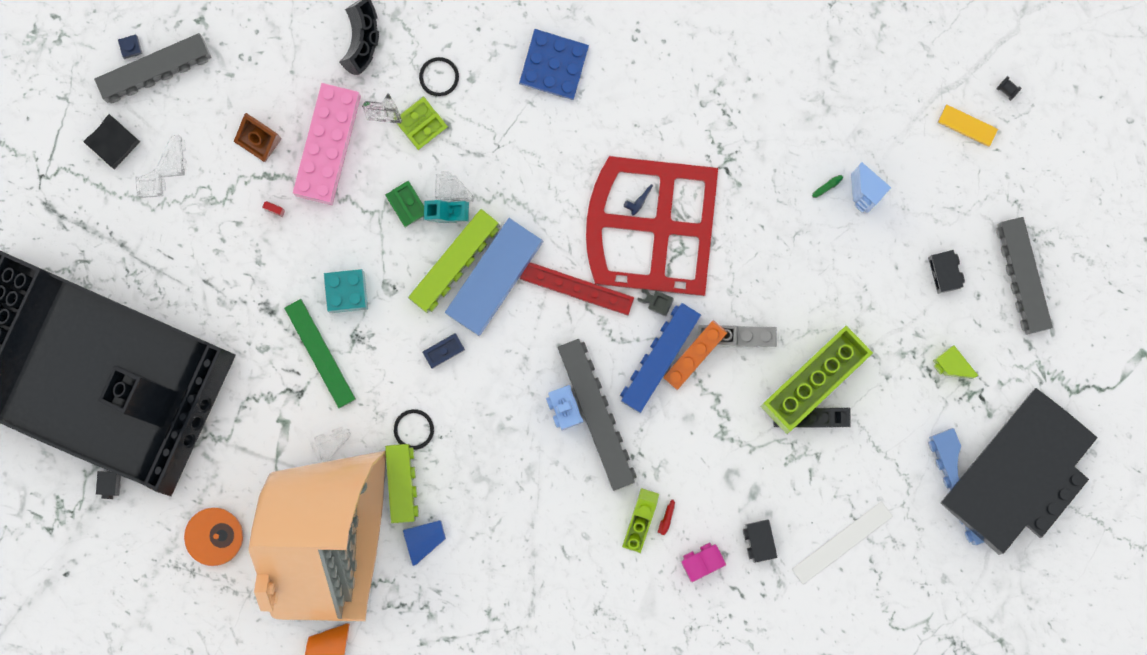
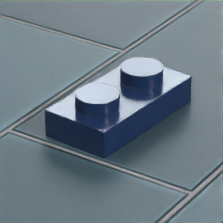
[422,333,465,369]

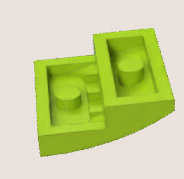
[393,96,448,150]

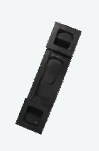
[774,408,851,428]

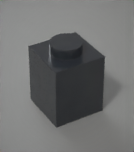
[96,471,121,499]

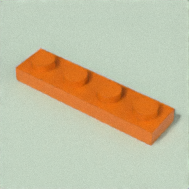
[663,320,728,390]

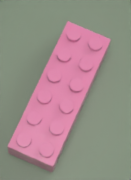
[293,83,361,206]

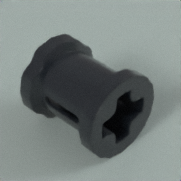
[996,76,1022,101]

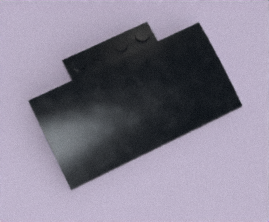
[940,388,1098,555]

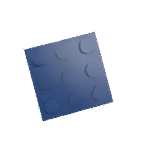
[519,29,589,100]

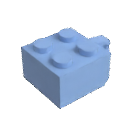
[546,385,584,430]

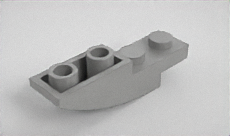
[698,325,777,347]

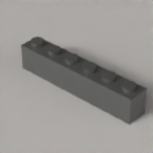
[94,33,212,103]
[996,217,1053,335]

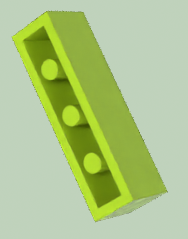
[385,444,419,523]

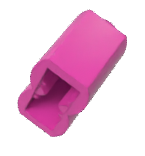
[680,543,726,582]

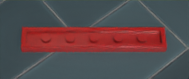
[520,262,634,316]

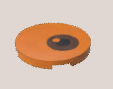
[184,508,243,566]

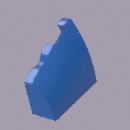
[403,520,446,566]

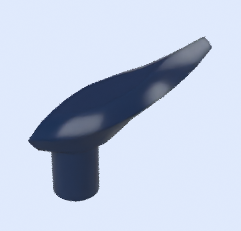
[624,184,653,215]

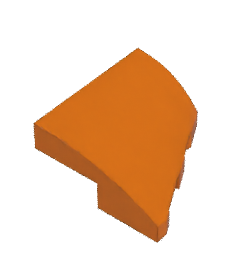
[305,623,350,655]

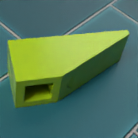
[622,488,659,553]

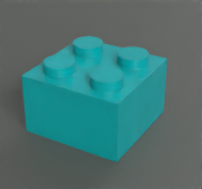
[324,269,368,313]

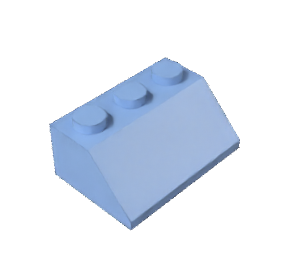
[851,162,891,213]

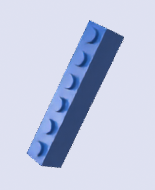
[620,303,701,413]

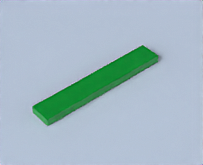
[284,299,356,409]

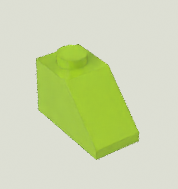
[933,345,978,379]

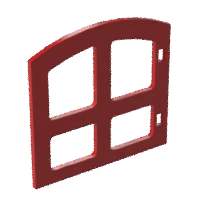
[586,156,718,296]

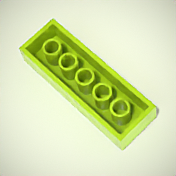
[760,325,873,434]

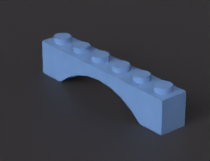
[928,428,984,545]

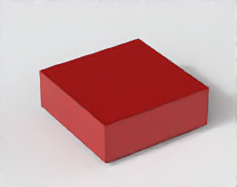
[262,201,285,217]

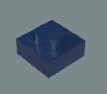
[118,34,142,59]

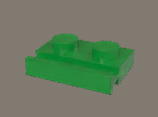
[385,180,424,228]

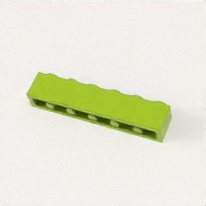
[408,209,500,313]

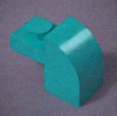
[424,200,469,223]

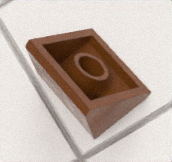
[233,113,282,162]

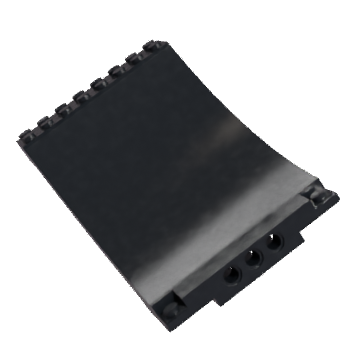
[0,250,236,496]

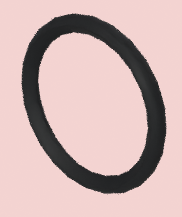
[419,57,459,96]
[393,409,434,450]

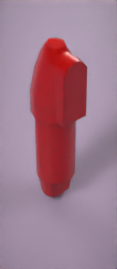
[658,499,675,535]

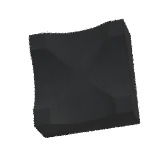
[83,114,140,170]

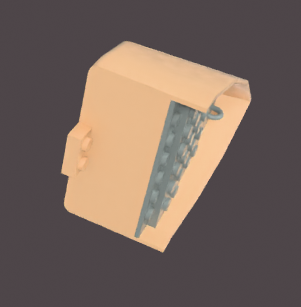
[249,451,386,621]

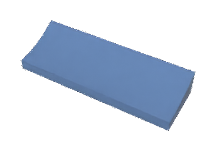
[445,218,544,336]

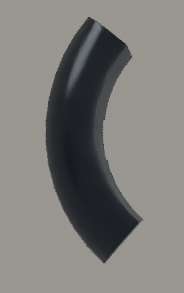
[339,0,379,75]

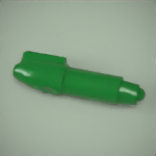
[812,175,844,198]

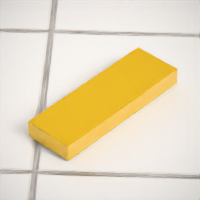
[937,105,998,147]

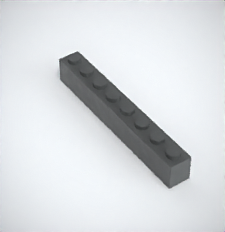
[558,339,637,491]

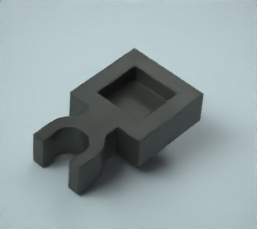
[637,288,674,316]

